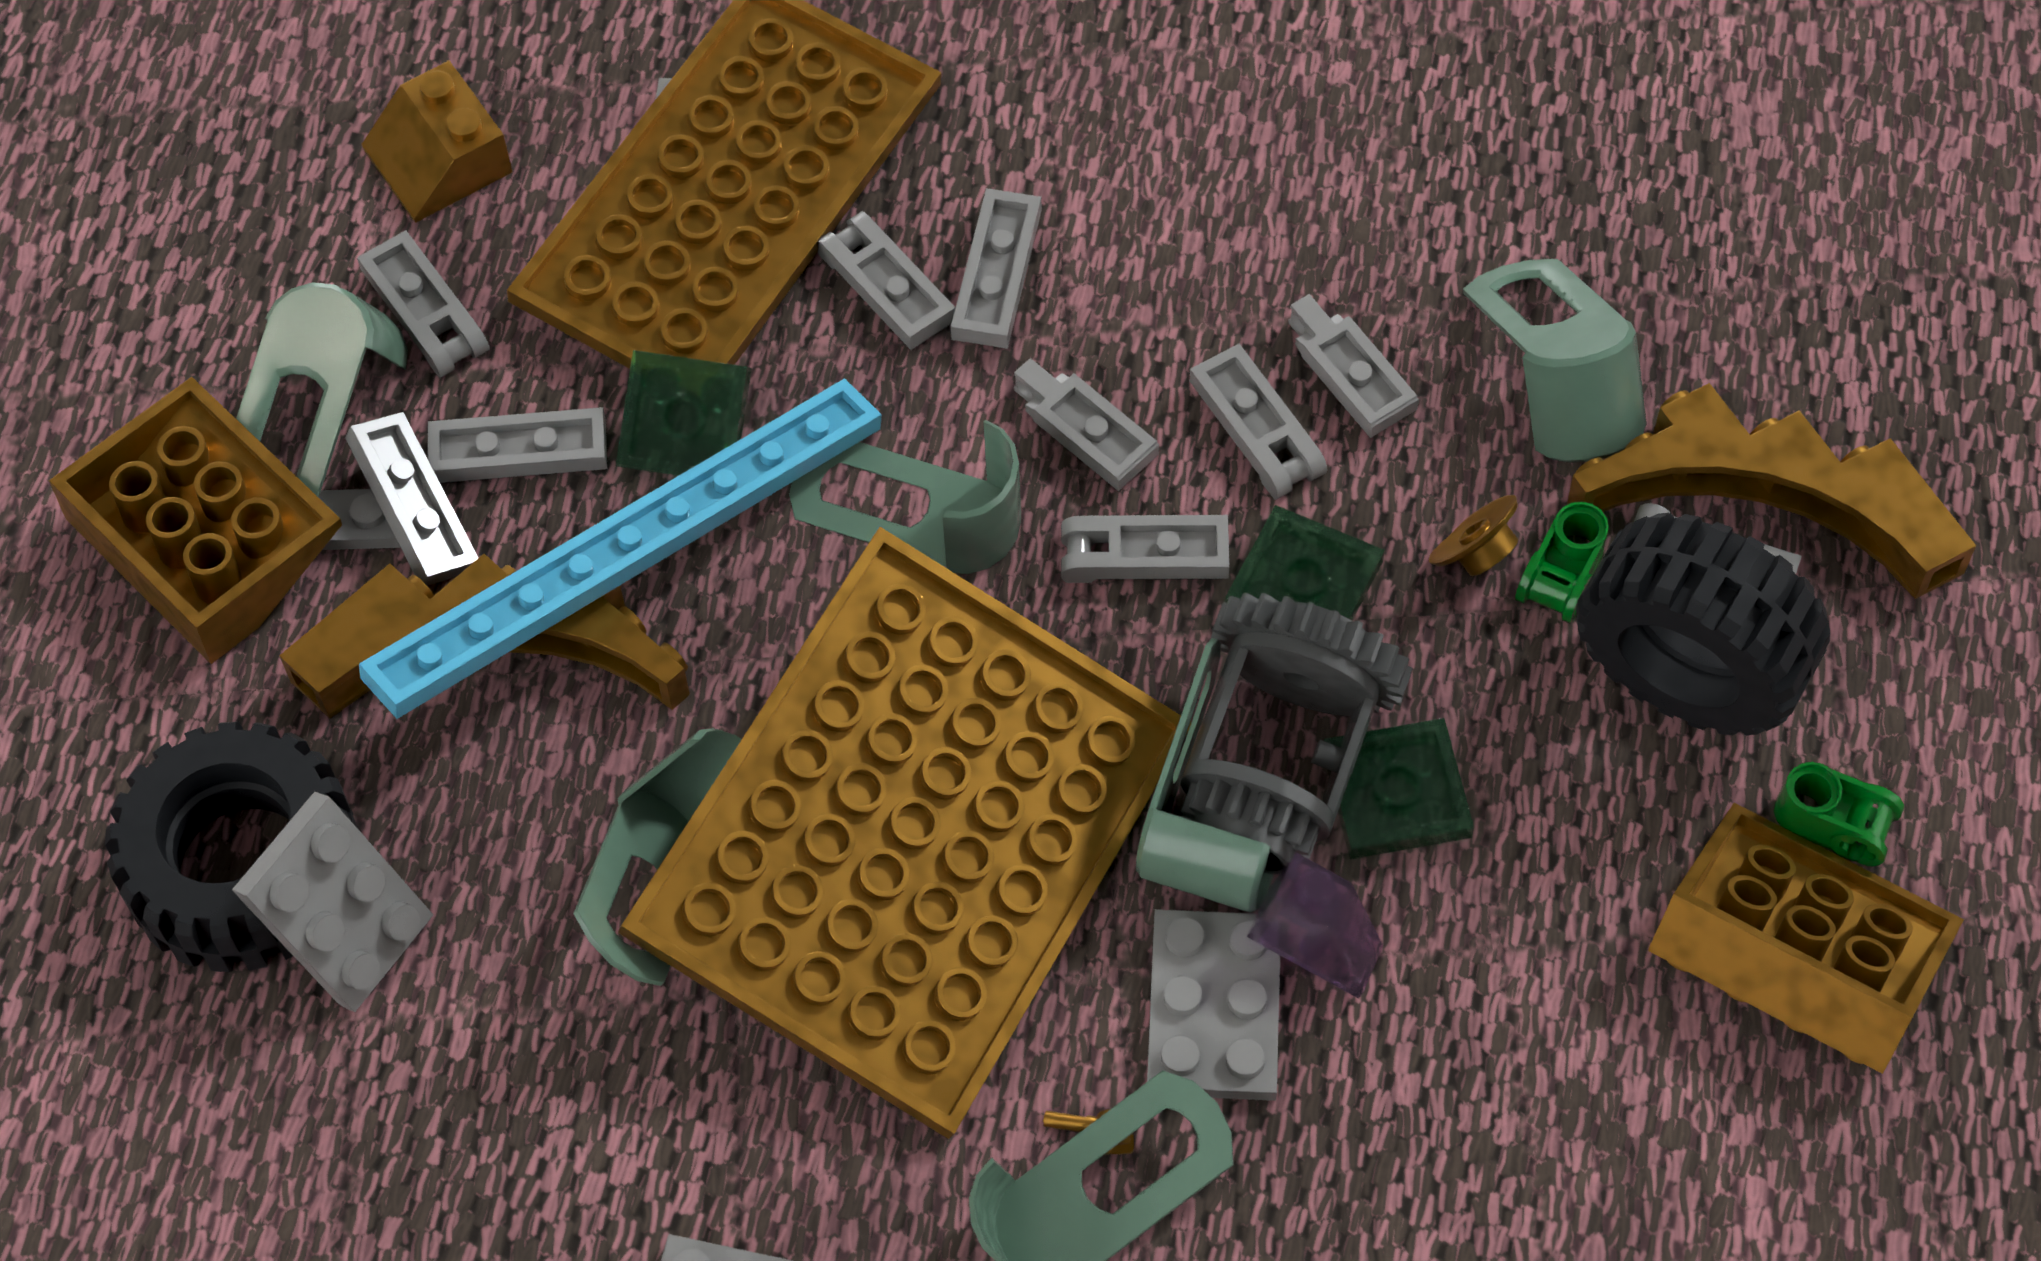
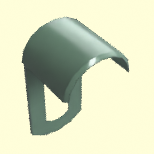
[1463,259,1647,463]
[236,282,408,498]
[789,420,1021,574]
[1136,638,1274,913]
[573,728,742,986]
[969,1070,1233,1261]

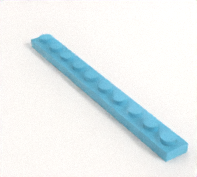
[359,378,882,719]

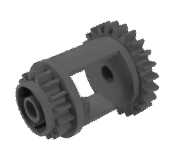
[1180,593,1413,874]

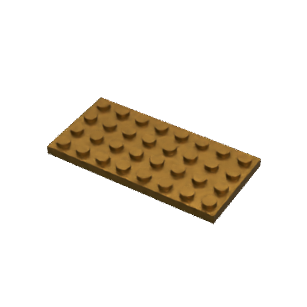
[507,0,941,408]

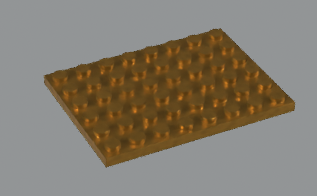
[618,527,1191,1139]

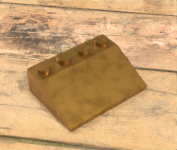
[49,377,342,664]
[1648,803,1964,1074]

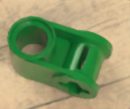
[1515,502,1609,624]
[1774,762,1904,867]

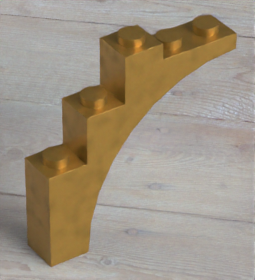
[1567,383,1976,599]
[279,554,690,719]

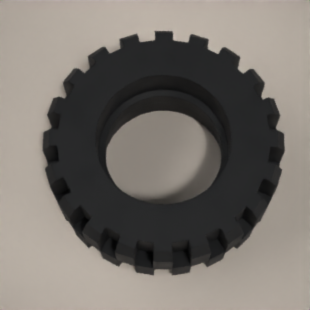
[1576,513,1830,736]
[105,721,359,972]

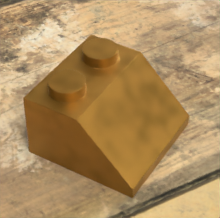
[361,60,513,223]

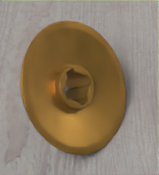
[1429,495,1518,576]

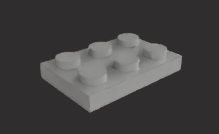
[232,792,433,1012]
[1147,909,1281,1101]

